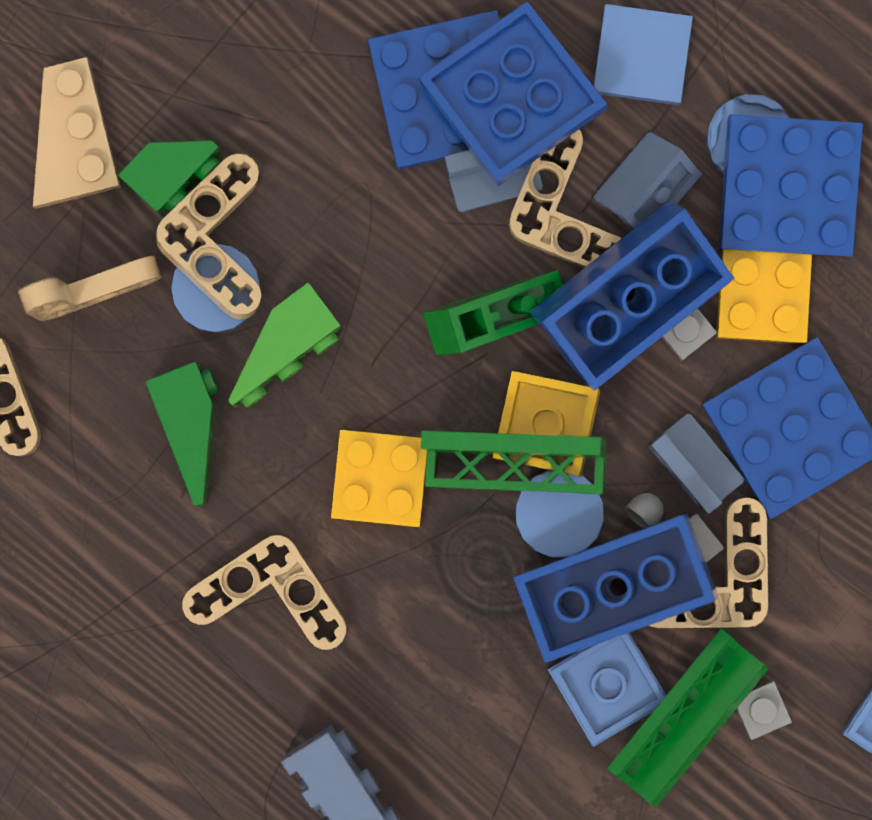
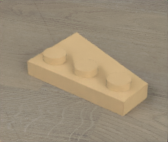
[33,57,121,209]

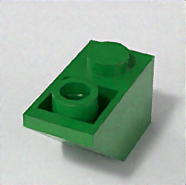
[118,141,222,217]

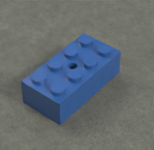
[529,201,735,391]
[513,513,719,663]

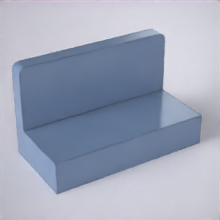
[594,132,702,230]
[444,150,543,213]
[648,414,744,514]

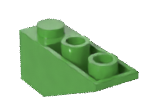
[228,283,342,409]

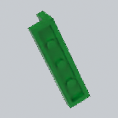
[421,431,607,495]
[607,629,769,808]

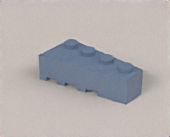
[281,725,400,820]

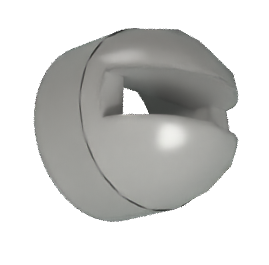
[624,493,664,529]

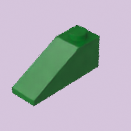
[423,270,563,355]
[145,362,219,507]

